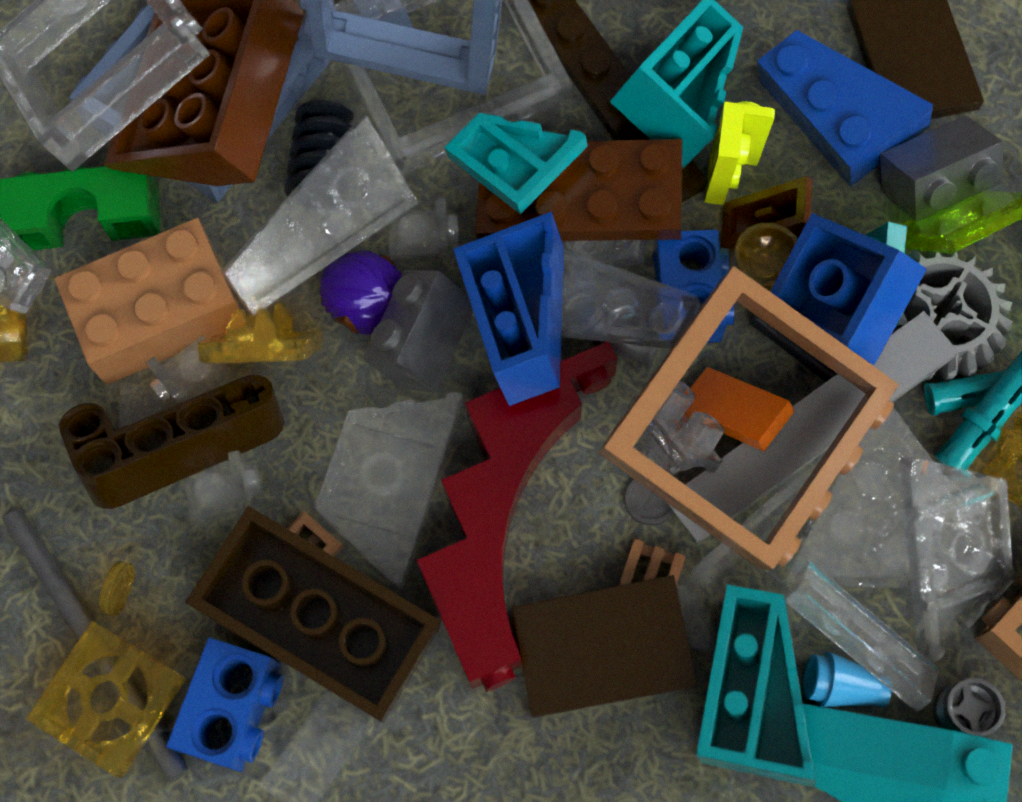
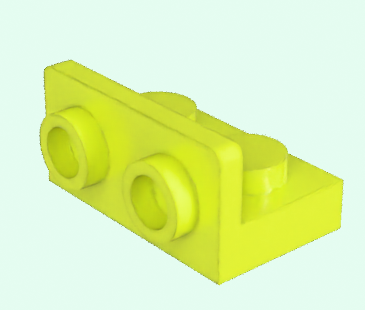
[704,101,775,205]

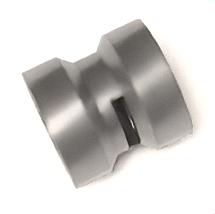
[933,678,1005,737]

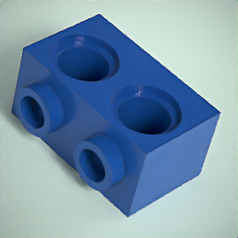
[653,230,734,345]
[166,637,284,772]

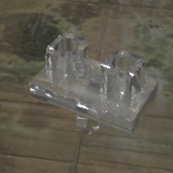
[628,381,725,475]

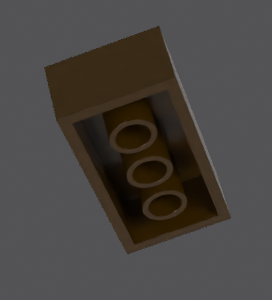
[185,506,441,723]

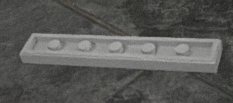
[667,311,959,544]

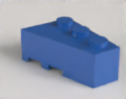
[757,30,933,187]
[453,211,564,406]

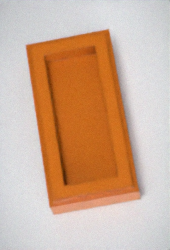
[677,367,795,452]

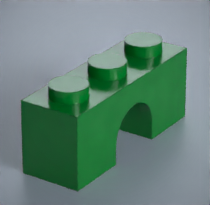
[0,166,161,253]

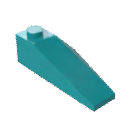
[803,704,1013,802]

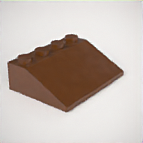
[104,0,305,186]

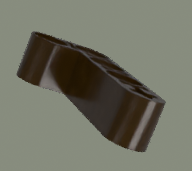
[59,375,284,509]

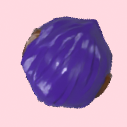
[319,250,402,335]

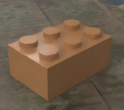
[54,217,247,385]

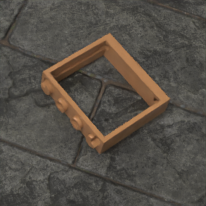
[597,266,899,570]

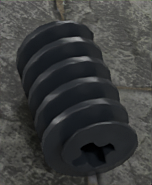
[284,100,355,213]

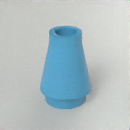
[802,651,892,708]

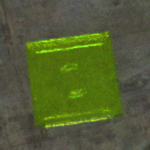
[901,191,1022,254]

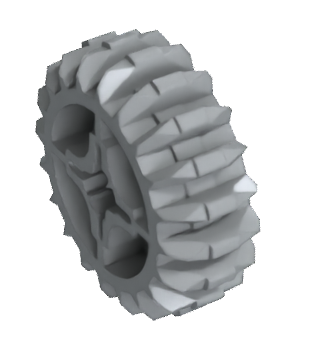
[892,245,1013,382]

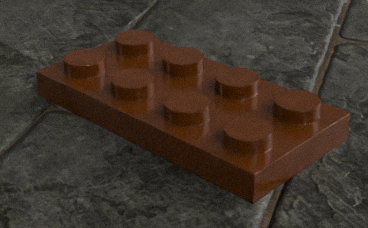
[475,139,683,241]

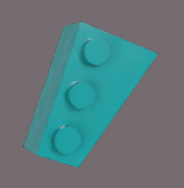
[610,0,744,168]
[696,584,816,788]

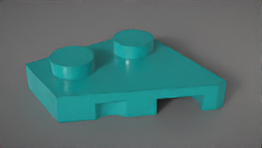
[444,113,588,214]

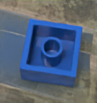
[770,213,927,365]

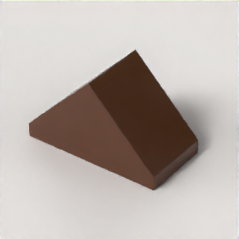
[721,176,812,255]

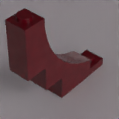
[417,341,618,692]

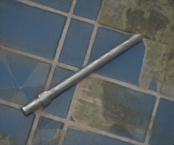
[3,509,189,783]

